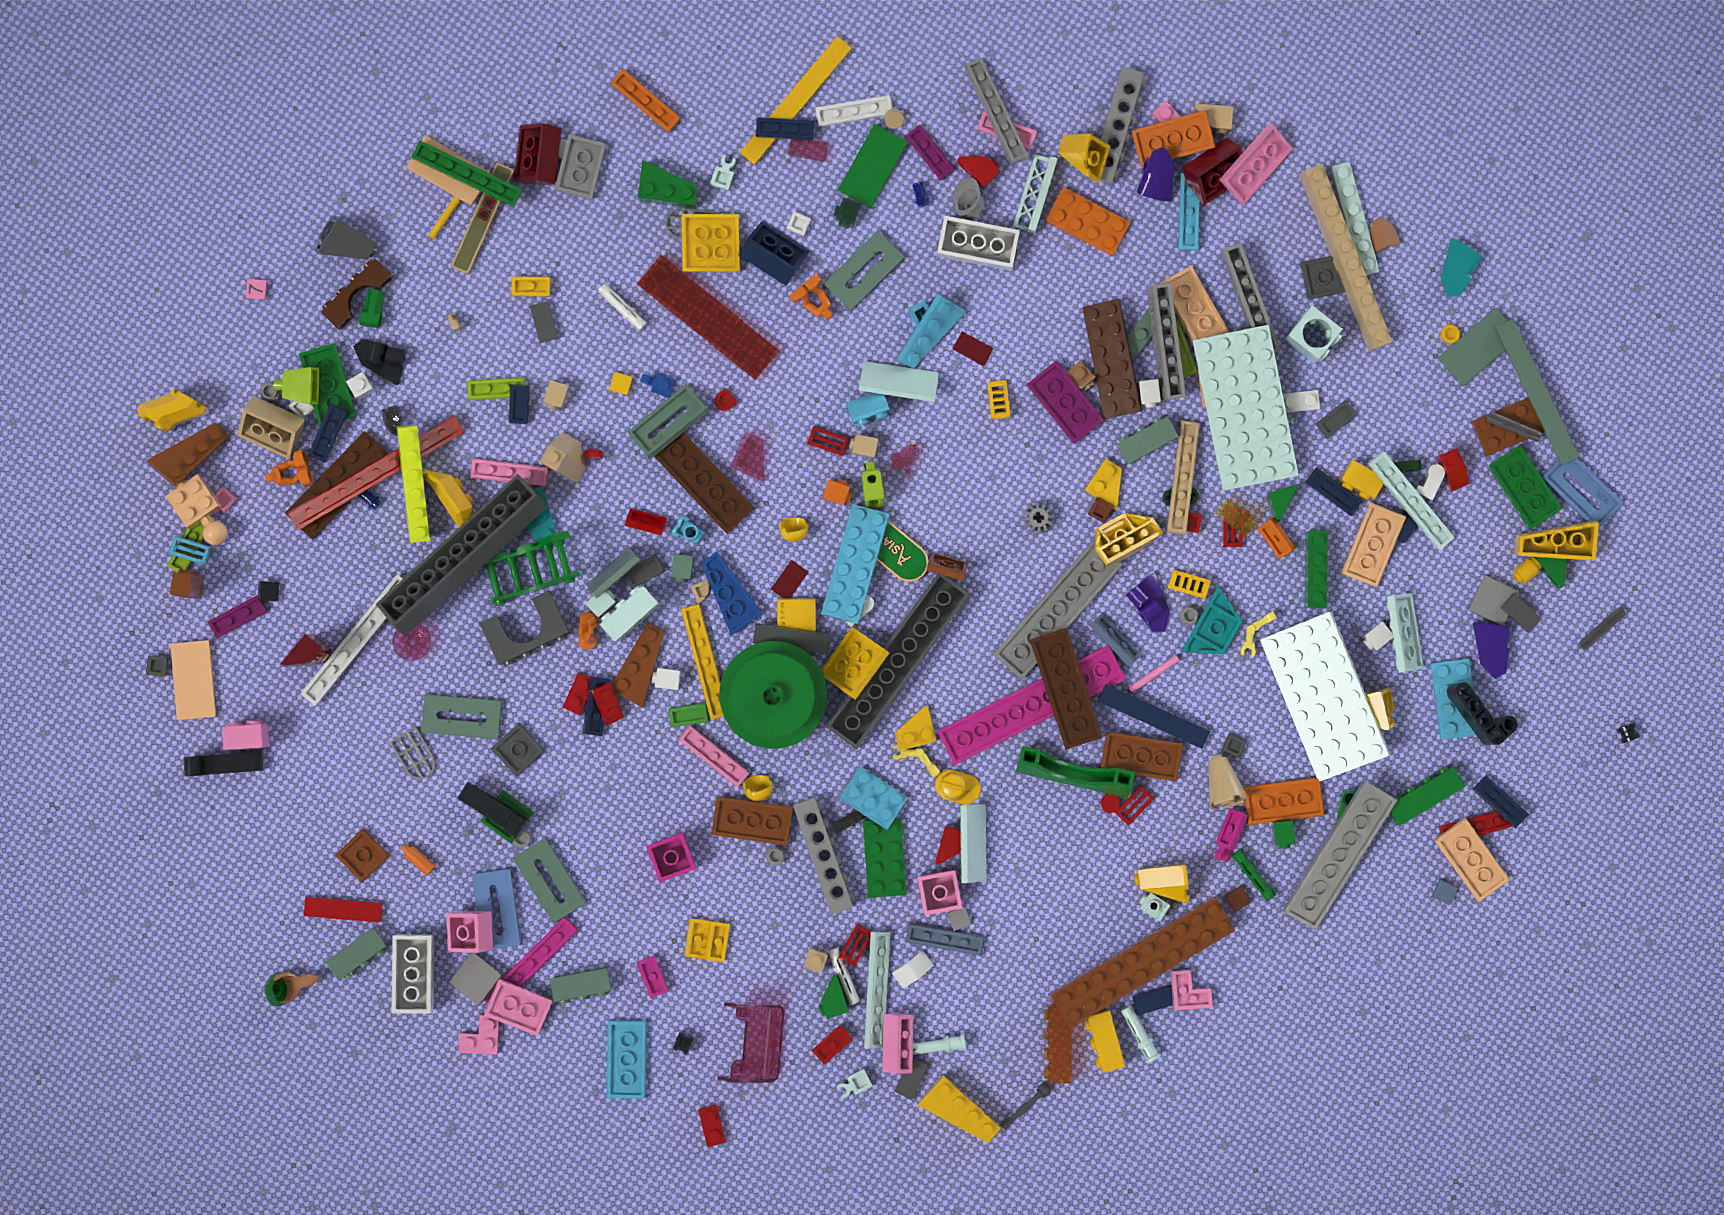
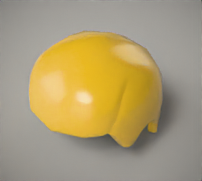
[779,517,809,542]
[743,775,773,801]

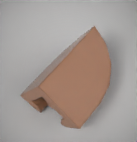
[1370,217,1401,253]

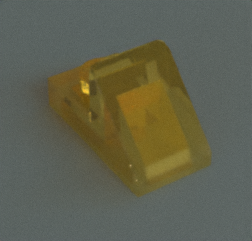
[1215,498,1257,537]

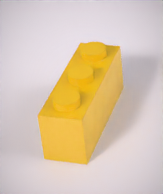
[1084,1009,1125,1073]

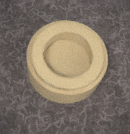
[884,108,904,129]

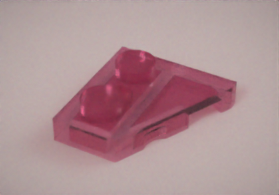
[730,432,765,482]

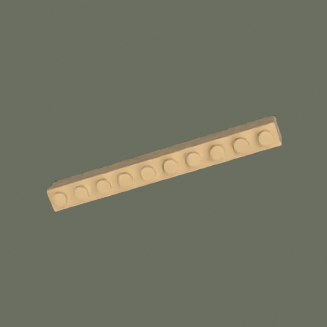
[1299,164,1392,352]

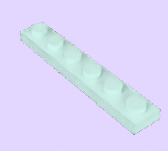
[1330,162,1380,276]
[1368,451,1455,550]
[864,932,890,1049]

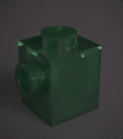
[833,197,861,229]

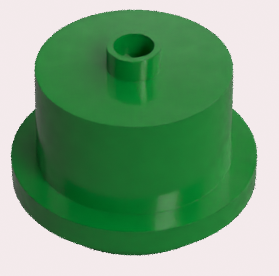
[719,641,827,749]

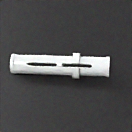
[598,283,647,331]
[827,947,861,1005]

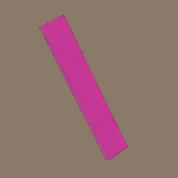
[485,916,578,1003]

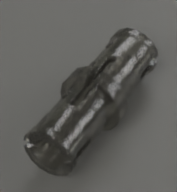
[832,810,867,834]

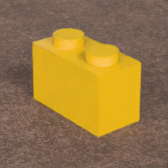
[1339,460,1384,501]

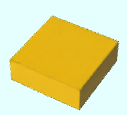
[609,372,633,396]

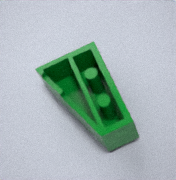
[638,160,698,208]

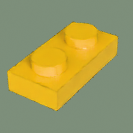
[511,276,551,297]

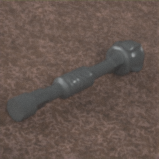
[1000,1083,1051,1130]

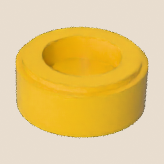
[1440,324,1460,344]

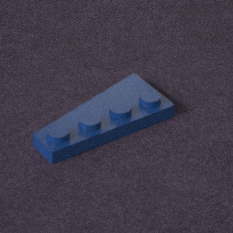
[702,552,762,636]

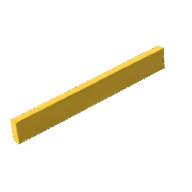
[740,36,852,165]

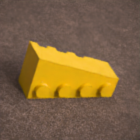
[1514,520,1599,561]

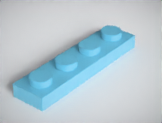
[1178,173,1199,251]

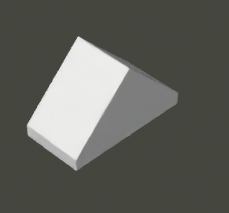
[892,950,934,989]

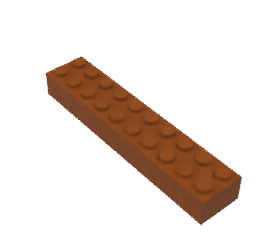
[1048,897,1235,1028]

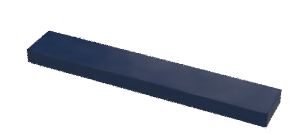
[1098,683,1210,749]

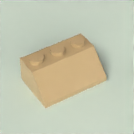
[237,396,305,459]

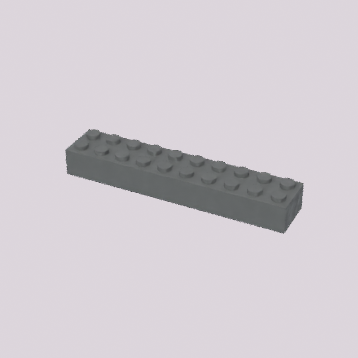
[376,474,548,637]
[826,574,970,750]

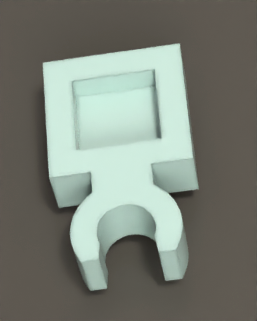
[710,155,736,191]
[836,1068,873,1098]

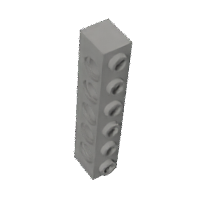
[1089,66,1146,185]
[1220,243,1281,354]
[1146,282,1186,400]
[793,797,855,915]

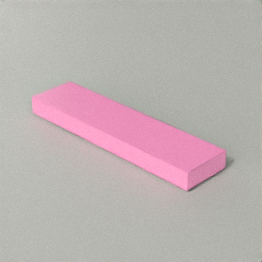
[470,458,549,487]
[678,725,750,788]

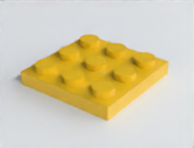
[681,214,740,272]
[821,627,889,700]

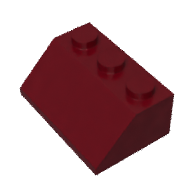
[513,123,562,185]
[1182,138,1242,205]
[280,633,333,667]

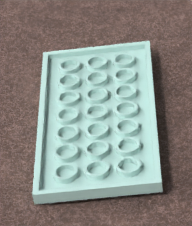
[1193,324,1299,491]
[1260,611,1390,782]

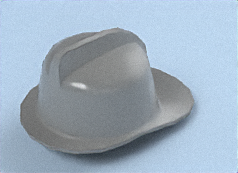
[953,177,985,218]

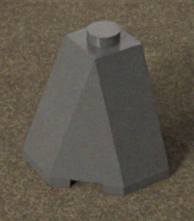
[315,217,377,260]

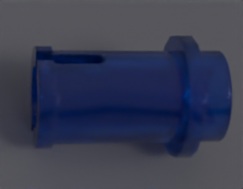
[912,182,930,207]
[357,490,382,510]

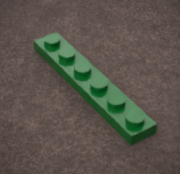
[411,141,523,208]

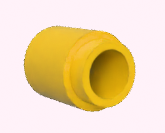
[1512,557,1542,585]

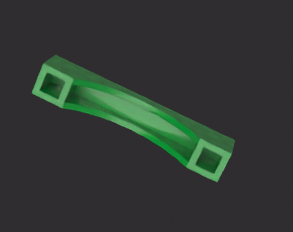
[1016,746,1135,798]

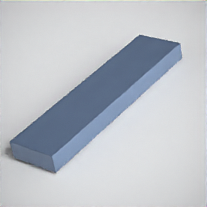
[905,923,984,956]

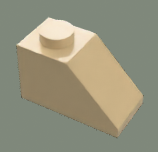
[1193,103,1233,135]

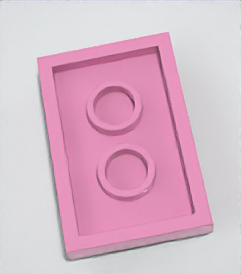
[484,979,553,1036]

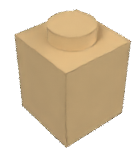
[543,380,570,411]
[849,434,879,459]
[803,947,828,973]

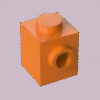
[822,479,853,506]

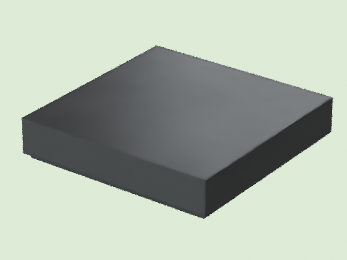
[1300,256,1346,300]
[491,723,545,777]

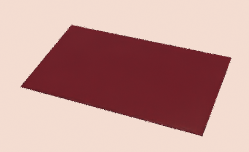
[952,331,994,366]
[771,560,808,599]

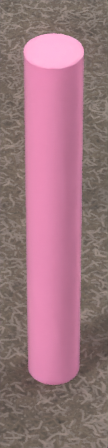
[1128,655,1180,693]

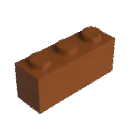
[170,569,204,599]

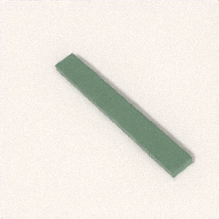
[1495,319,1579,466]

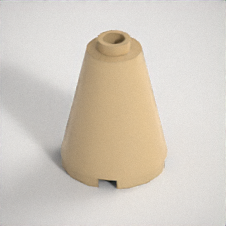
[1208,754,1248,810]

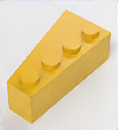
[917,1074,1001,1143]

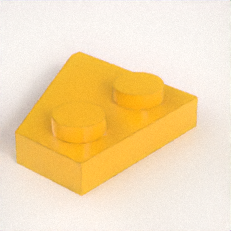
[1084,458,1122,510]
[894,705,937,751]

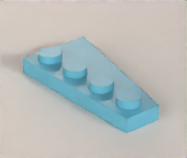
[897,294,966,369]

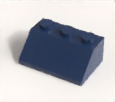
[739,221,810,286]

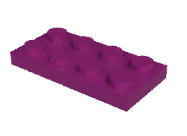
[1026,361,1104,444]

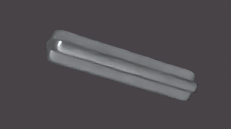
[1486,412,1542,442]
[1578,607,1626,651]

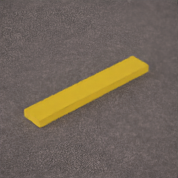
[681,604,724,720]

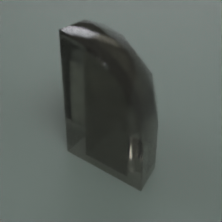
[381,405,403,436]

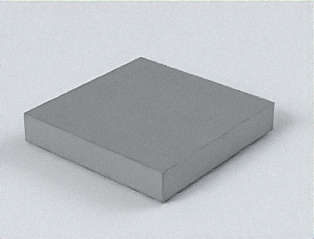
[1468,575,1520,626]
[449,953,503,1006]

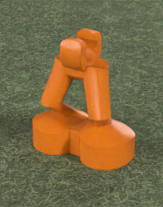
[788,273,832,320]
[265,449,313,487]
[579,612,599,650]

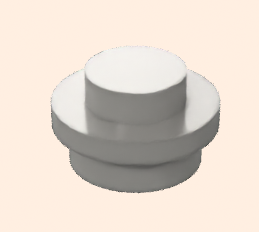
[260,382,280,401]
[1179,606,1199,626]
[766,846,785,866]

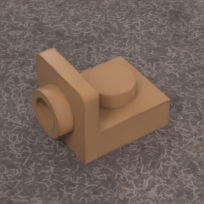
[1066,361,1096,391]

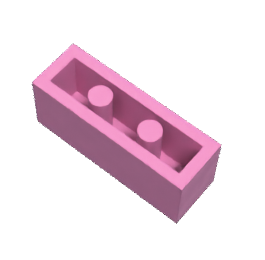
[882,1013,913,1074]

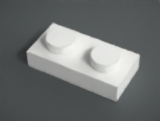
[1283,390,1320,413]

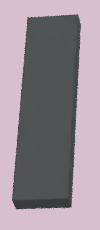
[753,623,832,654]

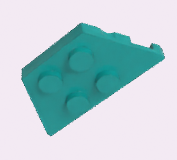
[1181,587,1242,655]

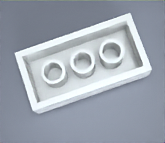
[937,215,1020,271]
[392,934,434,1014]

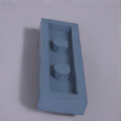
[1089,613,1142,667]

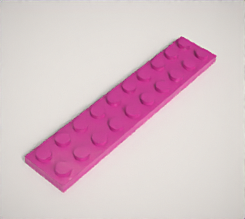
[937,645,1126,765]

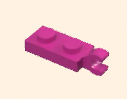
[1214,808,1248,863]

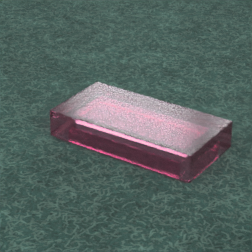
[788,140,829,163]

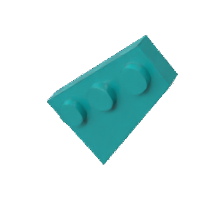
[526,486,556,543]

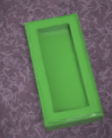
[668,703,709,728]

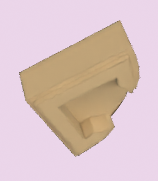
[448,312,462,332]
[690,579,710,604]

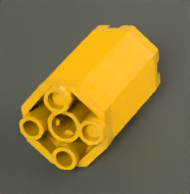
[137,388,209,433]

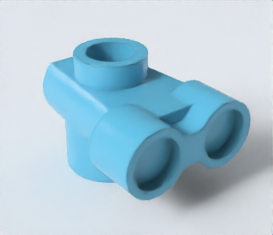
[671,515,705,545]

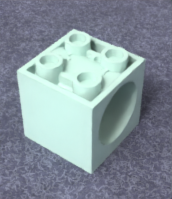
[1284,305,1343,364]

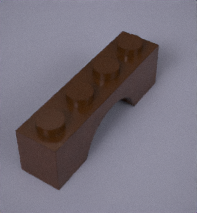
[321,258,394,330]

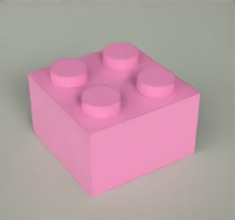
[222,721,269,750]
[917,869,962,916]
[446,911,493,953]

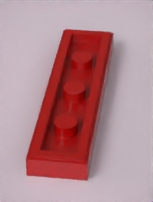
[1438,811,1512,836]
[304,897,383,923]

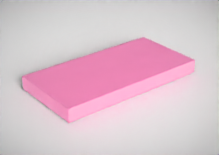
[1219,123,1294,206]

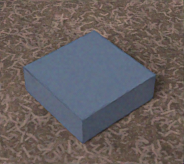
[1431,879,1458,905]

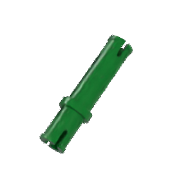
[1231,849,1276,902]

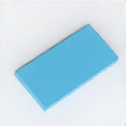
[607,1020,647,1099]

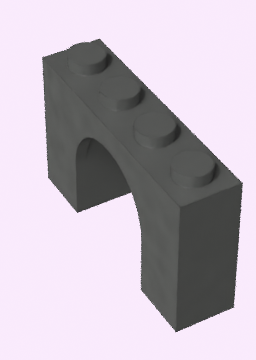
[479,590,570,667]

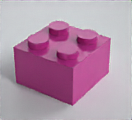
[646,832,697,883]

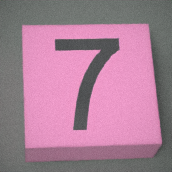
[246,279,268,300]

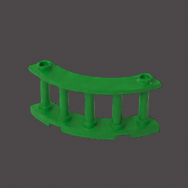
[482,531,580,606]

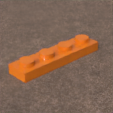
[610,69,681,134]

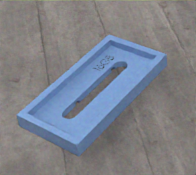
[1541,459,1623,529]
[472,869,521,949]

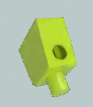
[273,367,319,404]
[861,462,885,509]

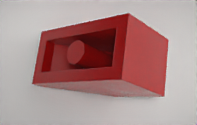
[957,156,1000,189]
[1436,448,1470,492]
[935,826,961,865]

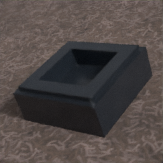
[257,581,279,602]

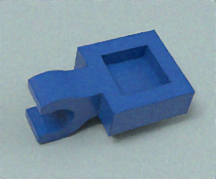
[640,373,675,398]

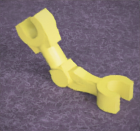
[1240,611,1277,657]
[893,745,940,778]

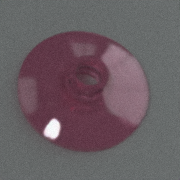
[392,624,431,661]

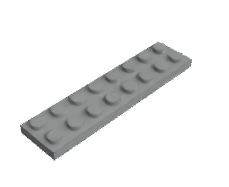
[993,540,1123,680]
[1282,780,1397,931]

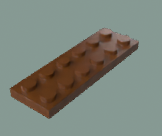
[1082,299,1142,419]
[285,431,388,540]
[654,432,755,534]
[1030,628,1102,750]

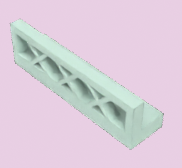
[1013,154,1058,234]

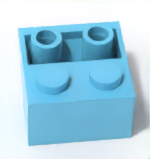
[846,393,890,427]

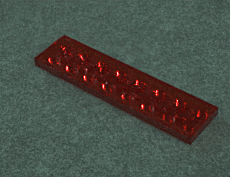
[637,255,780,381]

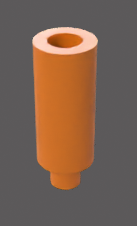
[400,843,436,876]

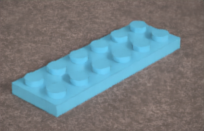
[821,504,890,625]

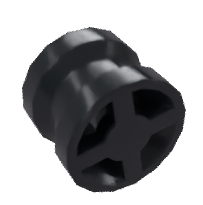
[1616,722,1640,743]
[673,1032,694,1055]

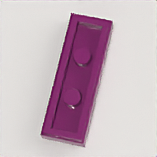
[905,124,955,181]
[208,595,268,639]

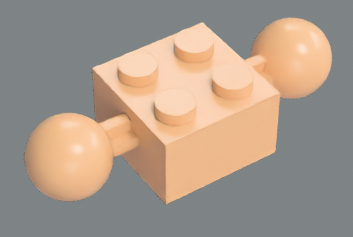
[162,474,228,545]

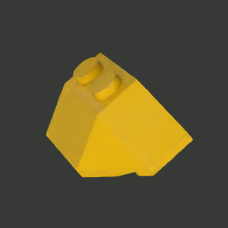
[422,470,475,528]
[1095,513,1163,566]

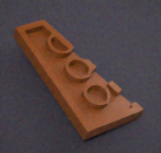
[147,423,229,488]

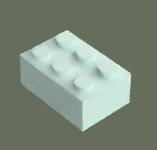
[600,586,661,643]

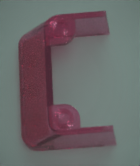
[717,1002,785,1084]

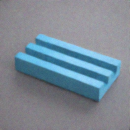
[169,536,212,565]

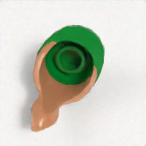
[264,972,319,1006]

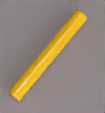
[428,197,461,240]

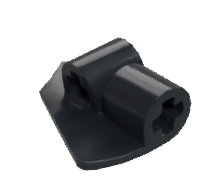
[353,339,406,385]

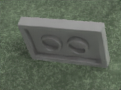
[555,134,606,200]

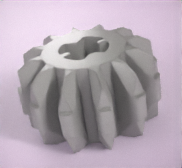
[1022,502,1055,535]

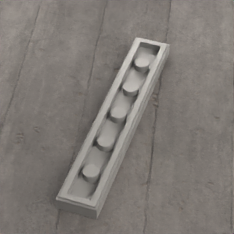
[964,58,1029,166]

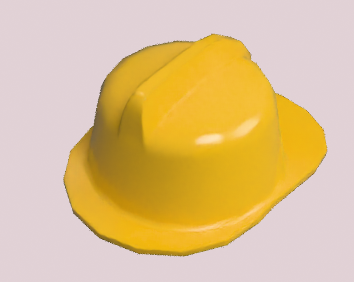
[935,770,981,805]

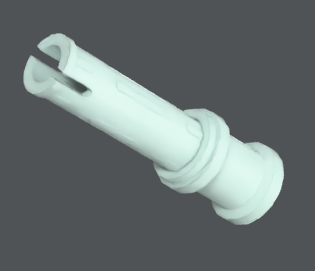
[1121,1005,1161,1063]
[913,1033,967,1055]

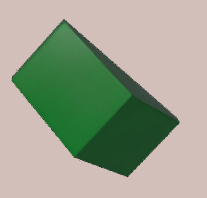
[1266,485,1298,522]
[1535,557,1566,589]

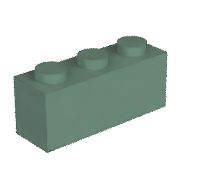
[1116,416,1179,465]
[325,926,388,981]
[550,967,612,1004]

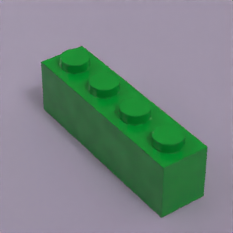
[1304,531,1328,609]
[1389,766,1466,826]

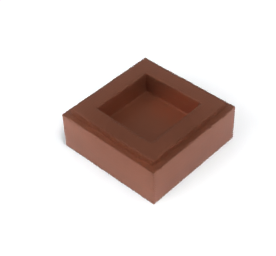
[1088,497,1114,523]
[1224,885,1251,912]

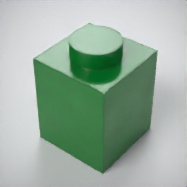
[1271,820,1296,849]

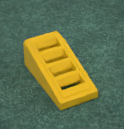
[987,380,1011,420]
[1167,570,1211,599]

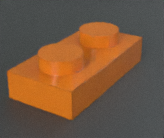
[1257,517,1296,559]

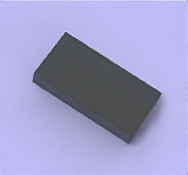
[530,301,558,343]
[1315,400,1357,439]
[624,554,665,589]
[1501,593,1541,633]
[894,1057,929,1100]

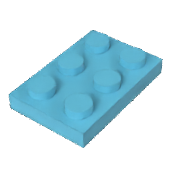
[839,766,908,830]

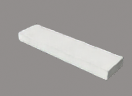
[815,95,893,128]

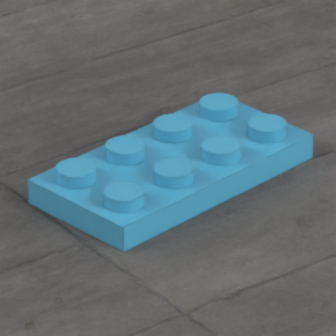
[1430,659,1476,740]

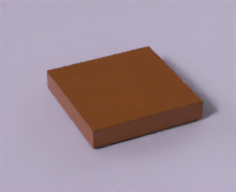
[926,553,968,581]
[335,828,390,883]

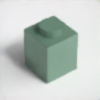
[671,554,694,583]

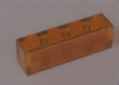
[1044,1004,1072,1084]

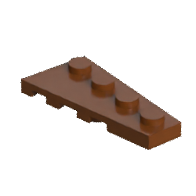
[611,622,664,708]

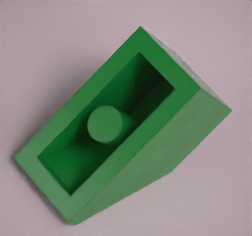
[819,974,849,1019]

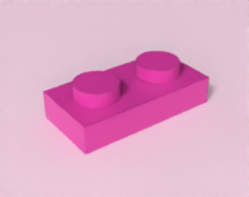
[636,955,669,999]

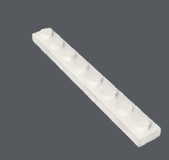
[300,574,403,706]

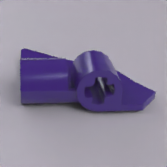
[1137,147,1175,202]
[1126,572,1170,632]
[1473,622,1510,679]

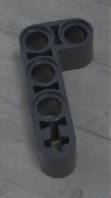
[1447,682,1518,746]
[183,751,264,777]
[457,781,530,838]

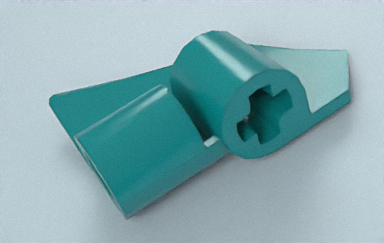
[1441,239,1483,297]

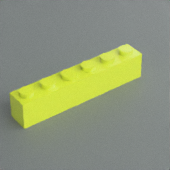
[396,424,430,543]

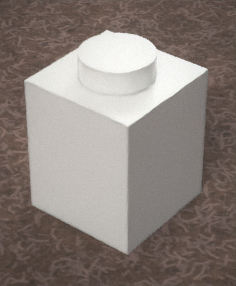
[346,372,375,400]
[1137,379,1161,409]
[1362,621,1393,651]
[652,668,681,690]

